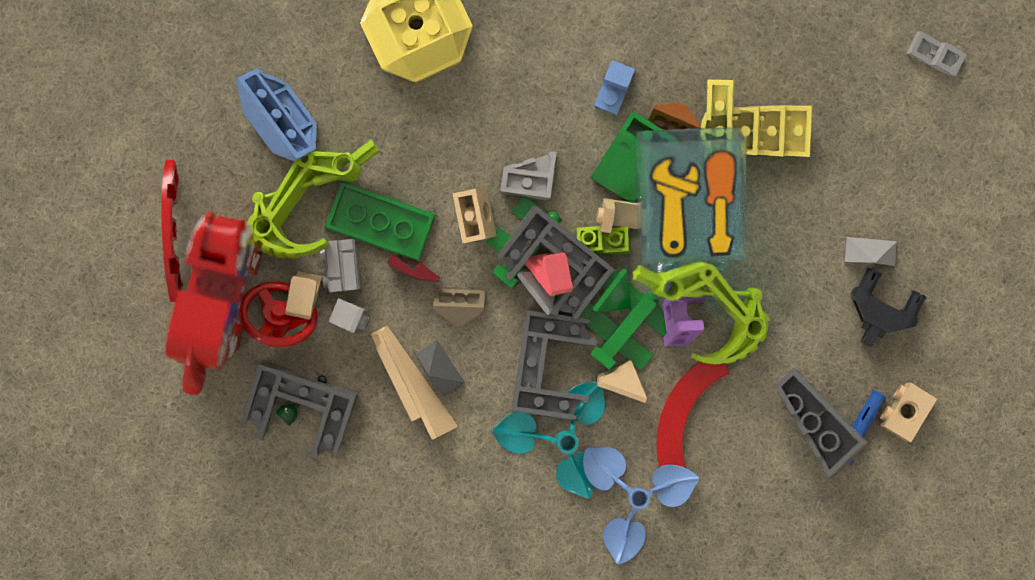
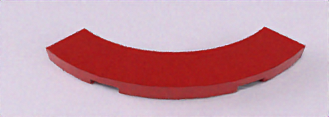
[161,159,183,302]
[656,361,730,468]

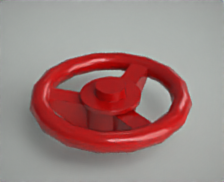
[238,281,318,348]

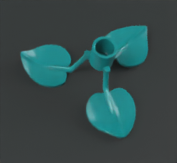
[492,381,605,499]

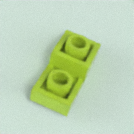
[577,226,630,255]

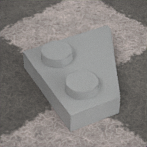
[500,151,557,201]

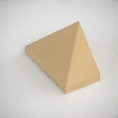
[597,360,647,403]

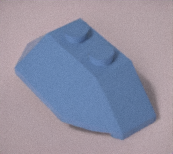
[236,68,317,161]

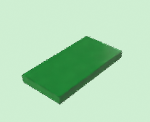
[324,181,436,262]

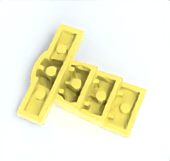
[700,79,812,160]

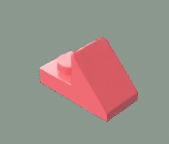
[525,253,573,296]

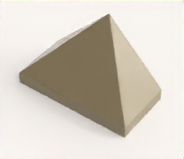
[433,289,485,327]

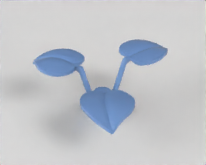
[583,447,699,564]

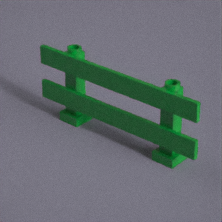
[486,197,667,371]

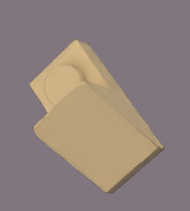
[285,272,322,319]

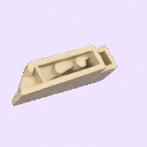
[371,326,457,440]

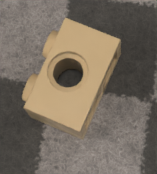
[452,187,497,243]
[880,383,937,442]

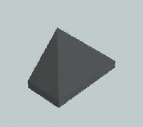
[416,341,465,396]

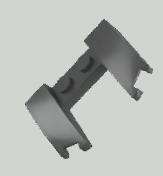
[496,206,614,319]
[511,310,597,420]
[241,360,359,458]

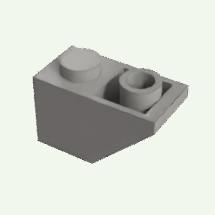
[328,298,370,334]

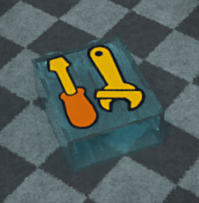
[636,127,746,273]

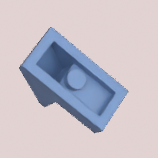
[594,60,635,116]

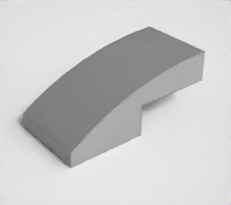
[906,31,967,77]

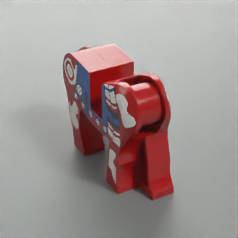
[165,211,262,396]

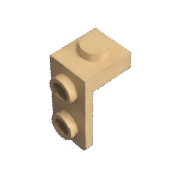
[596,198,653,233]

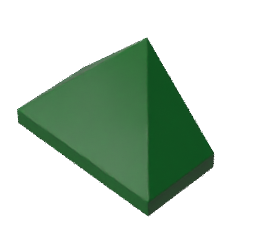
[592,268,632,313]

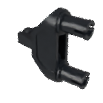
[851,267,927,347]

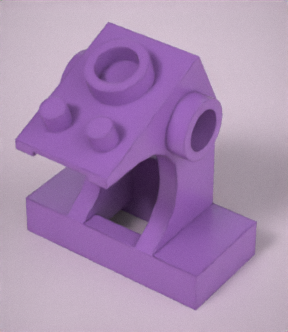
[662,287,709,347]

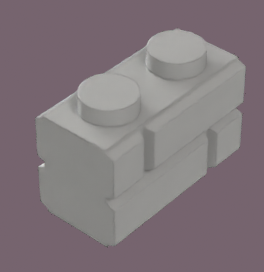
[320,239,361,293]

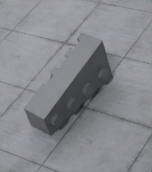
[775,368,869,478]

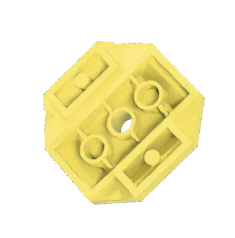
[360,0,473,83]

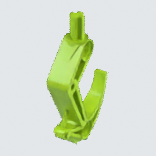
[247,140,380,259]
[633,260,770,364]

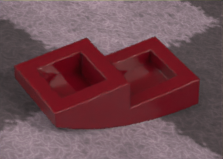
[387,255,441,283]

